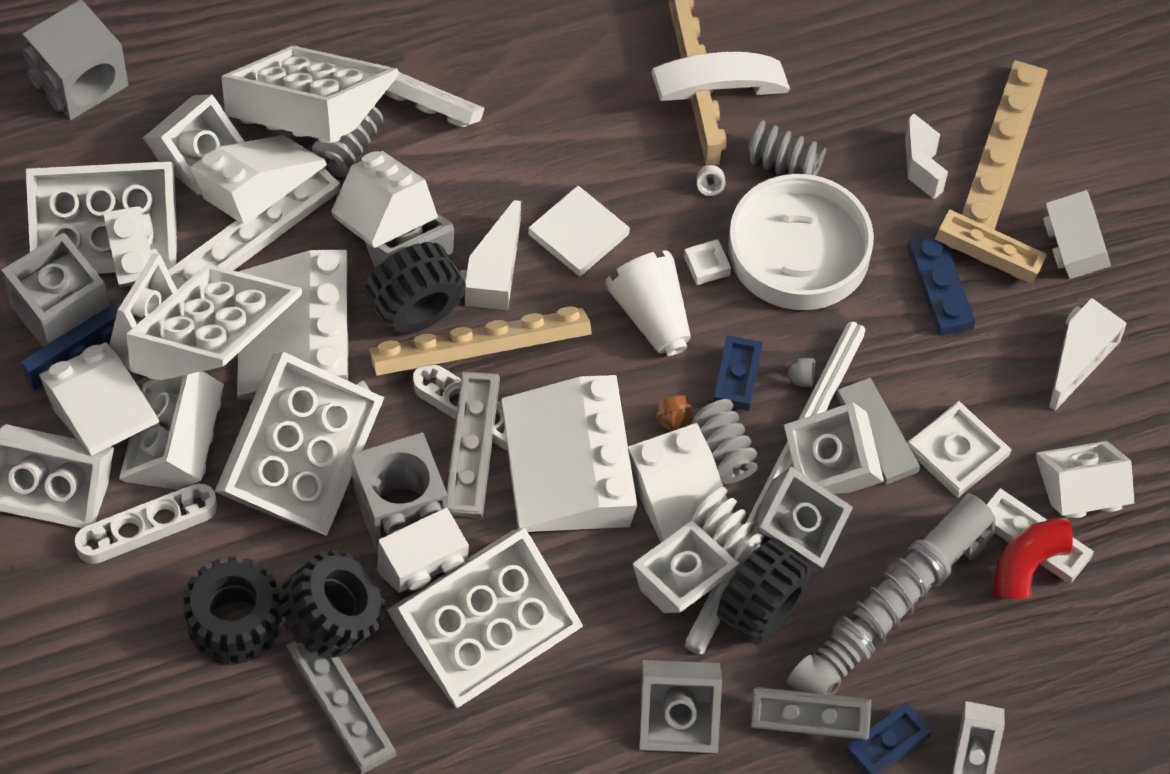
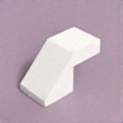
[905,114,948,199]

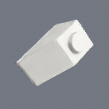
[952,701,1005,774]

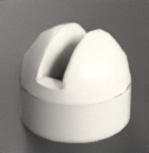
[696,165,725,196]

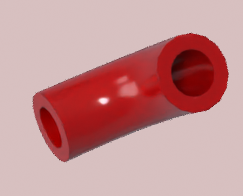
[993,518,1073,599]

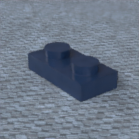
[713,335,763,411]
[845,702,932,774]

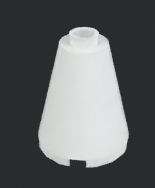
[605,251,691,356]

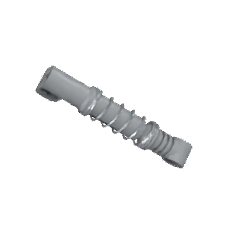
[786,493,996,695]

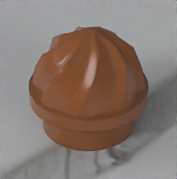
[655,395,692,431]

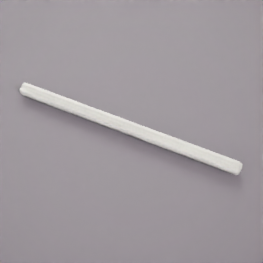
[685,321,865,655]

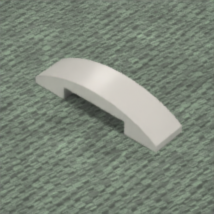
[651,52,790,101]

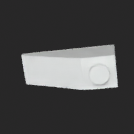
[460,200,521,311]
[1049,298,1127,411]

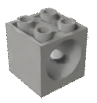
[23,0,128,120]
[1,232,110,348]
[351,432,448,553]

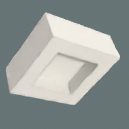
[684,239,731,285]

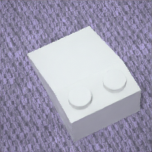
[191,135,326,225]
[109,252,177,370]
[39,342,159,456]
[628,423,732,543]

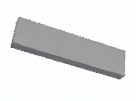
[447,372,500,518]
[287,641,396,774]

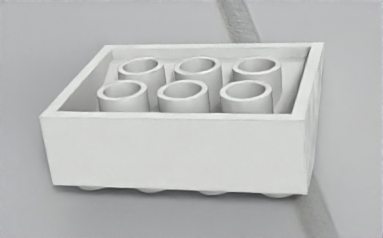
[221,46,398,143]
[26,161,177,274]
[237,250,348,400]
[126,264,302,380]
[215,352,384,536]
[501,375,637,532]
[387,528,583,708]

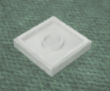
[529,186,630,277]
[907,401,1011,498]

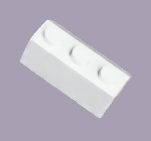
[331,151,438,248]
[119,371,224,490]
[0,424,114,528]

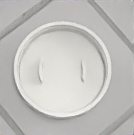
[728,174,874,310]

